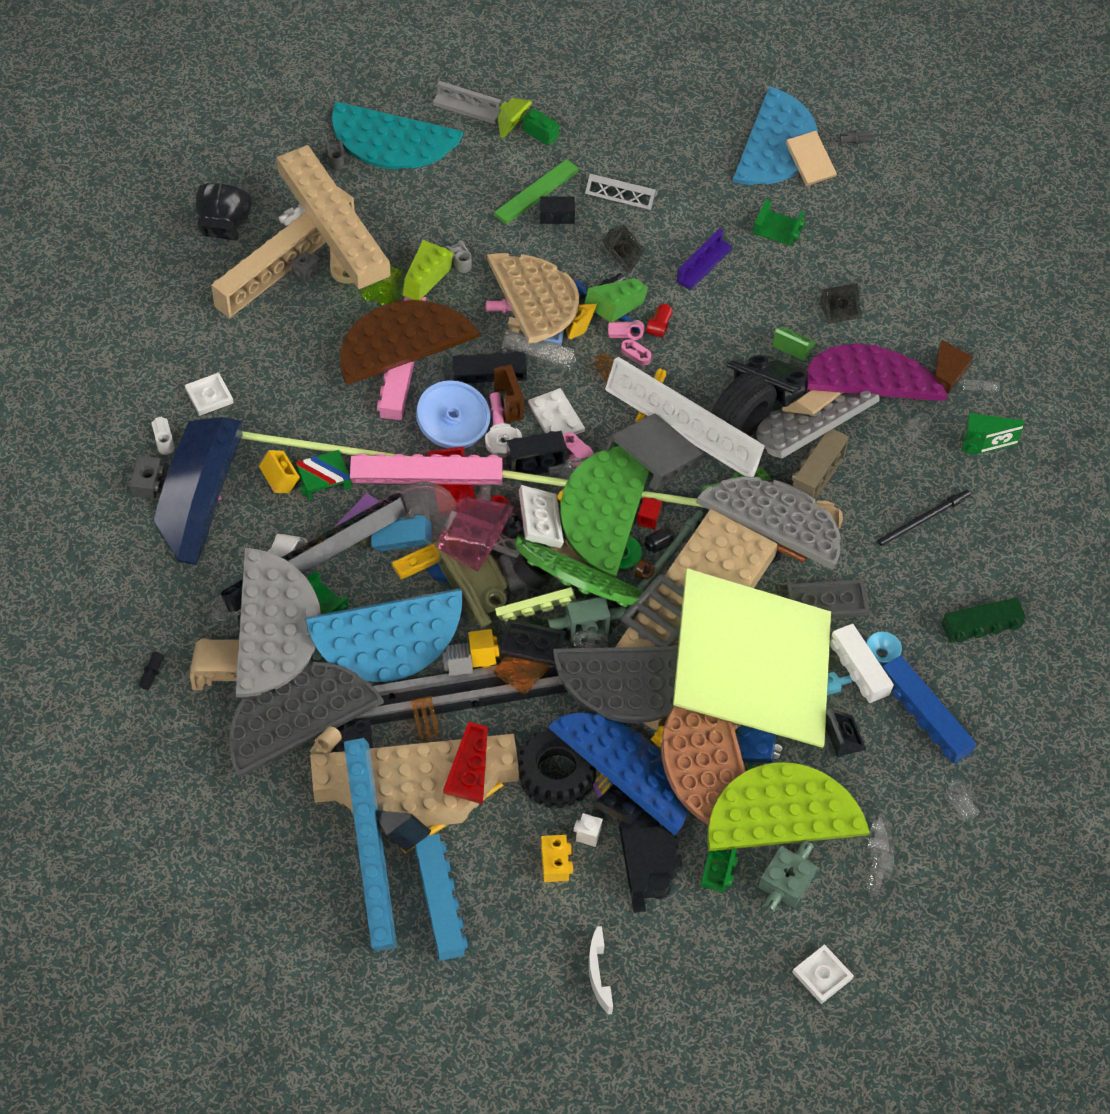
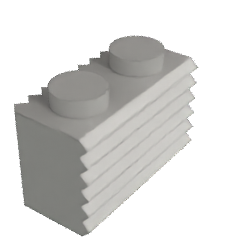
[443,642,473,677]

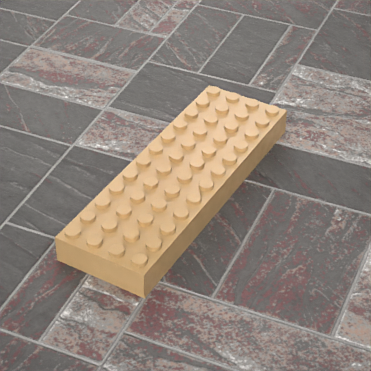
[616,509,778,731]

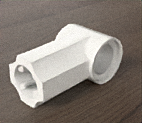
[151,417,175,455]

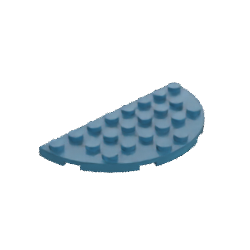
[733,86,818,185]
[305,588,462,682]

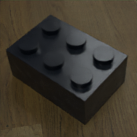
[506,430,567,475]

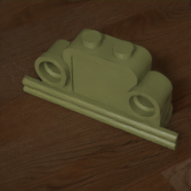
[434,539,508,628]

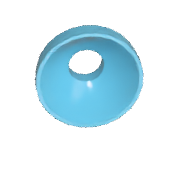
[866,632,902,665]

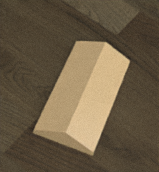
[782,390,842,415]

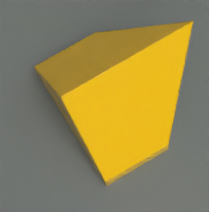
[566,304,597,339]

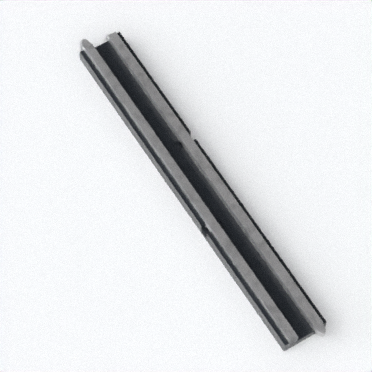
[354,660,568,725]

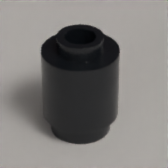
[644,528,674,553]

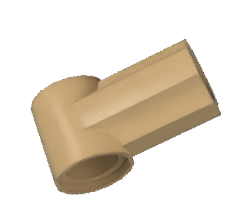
[310,726,342,755]

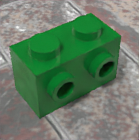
[522,108,559,146]

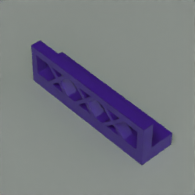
[676,228,732,290]

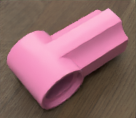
[608,320,645,340]

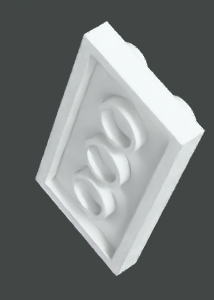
[519,485,564,548]

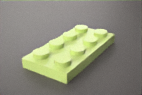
[495,587,576,621]

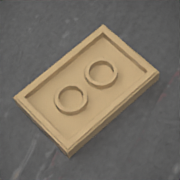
[785,131,837,186]

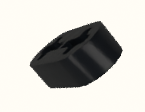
[501,513,523,539]

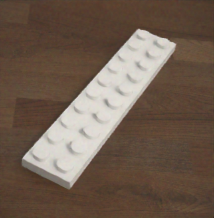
[605,357,765,477]

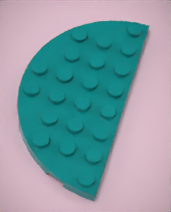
[332,102,463,169]

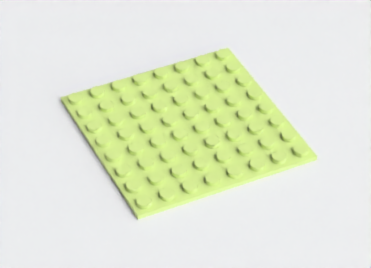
[673,569,831,748]

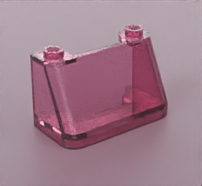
[437,497,514,572]

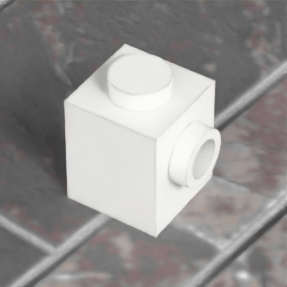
[574,813,603,847]

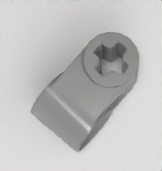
[445,240,472,273]

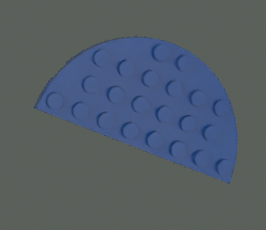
[548,713,687,835]

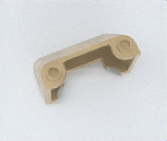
[190,638,239,690]

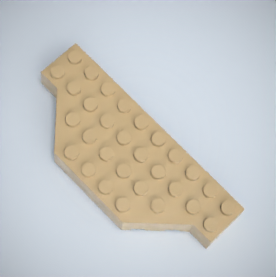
[310,734,519,832]

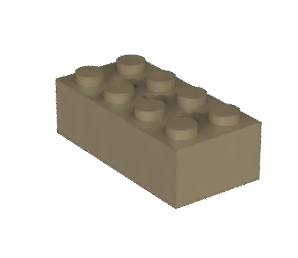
[791,429,849,500]

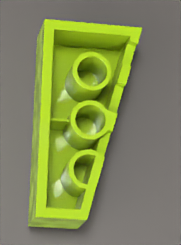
[403,240,454,300]

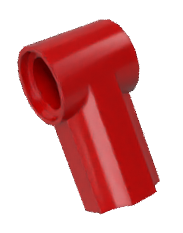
[646,303,673,338]

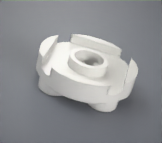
[278,204,305,226]
[485,423,522,458]

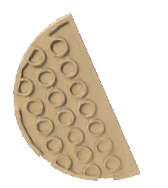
[487,253,579,344]

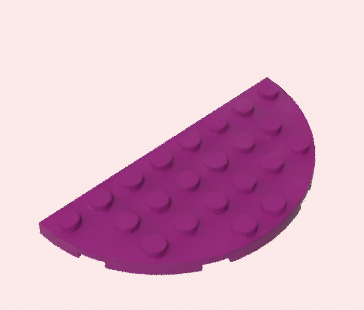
[806,343,948,401]

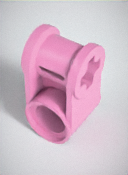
[563,432,594,467]

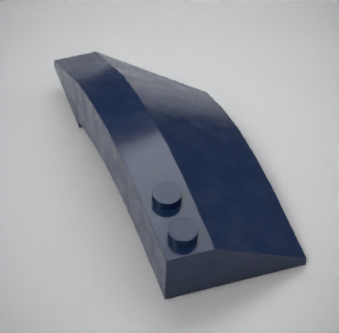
[154,417,243,565]

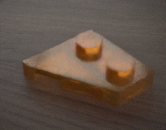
[494,656,549,695]

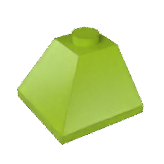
[497,98,532,138]

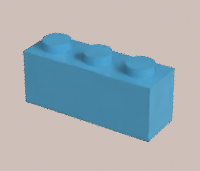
[371,515,432,551]

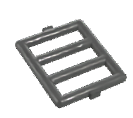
[621,574,684,647]

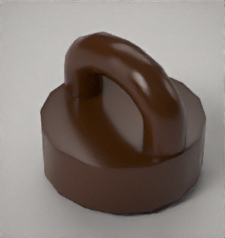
[635,559,655,579]

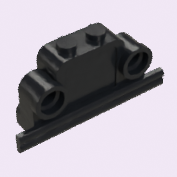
[726,355,807,407]
[617,815,682,913]

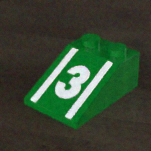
[962,413,1025,455]

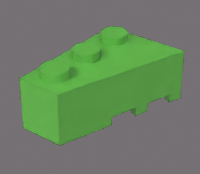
[584,278,648,323]

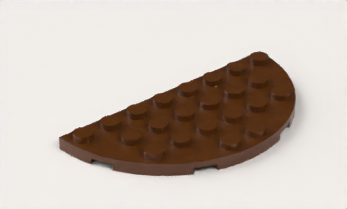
[340,300,479,386]

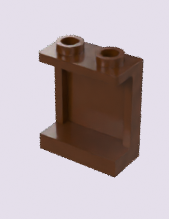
[494,365,524,423]

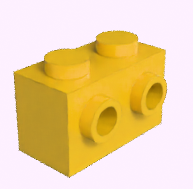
[259,450,300,493]
[468,629,499,668]
[541,835,573,882]

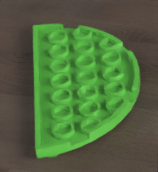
[560,446,649,578]
[514,534,649,607]

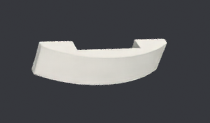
[589,926,613,1014]

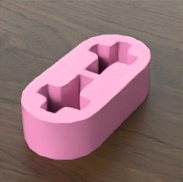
[621,339,652,366]

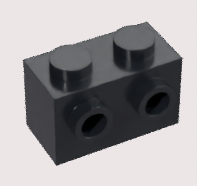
[540,196,575,224]

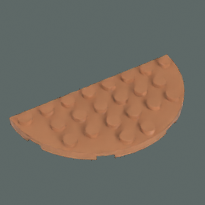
[661,706,745,825]

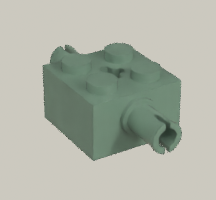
[548,597,626,643]
[758,840,818,914]

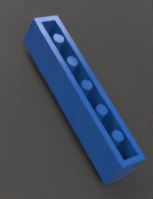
[882,655,976,763]

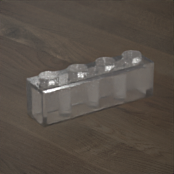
[501,329,577,371]

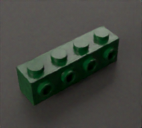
[941,597,1026,643]

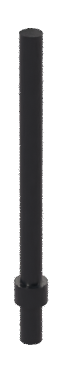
[877,489,971,546]

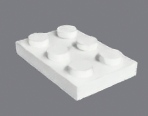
[528,388,585,435]

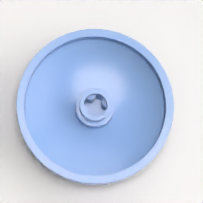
[416,381,490,448]

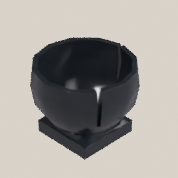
[195,183,252,241]

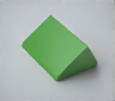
[772,327,816,361]

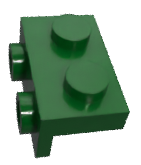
[700,848,738,893]

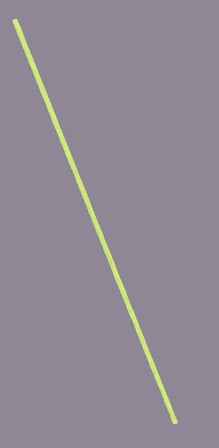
[241,431,703,507]

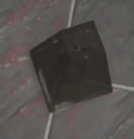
[603,225,645,274]

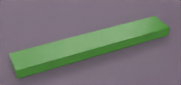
[494,159,579,225]

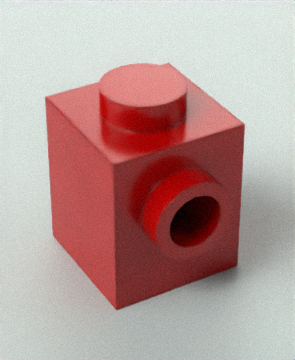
[637,497,662,530]

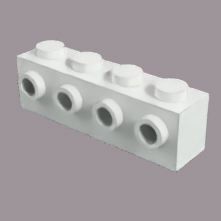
[829,624,894,703]

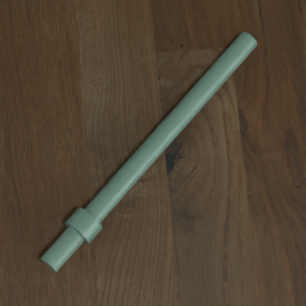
[637,510,704,591]

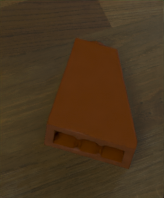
[934,340,973,394]

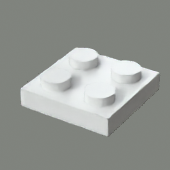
[185,373,234,416]
[792,945,854,1004]

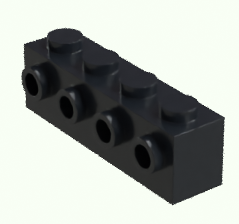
[453,351,527,384]

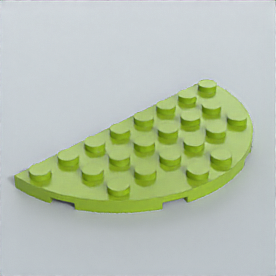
[707,763,870,851]

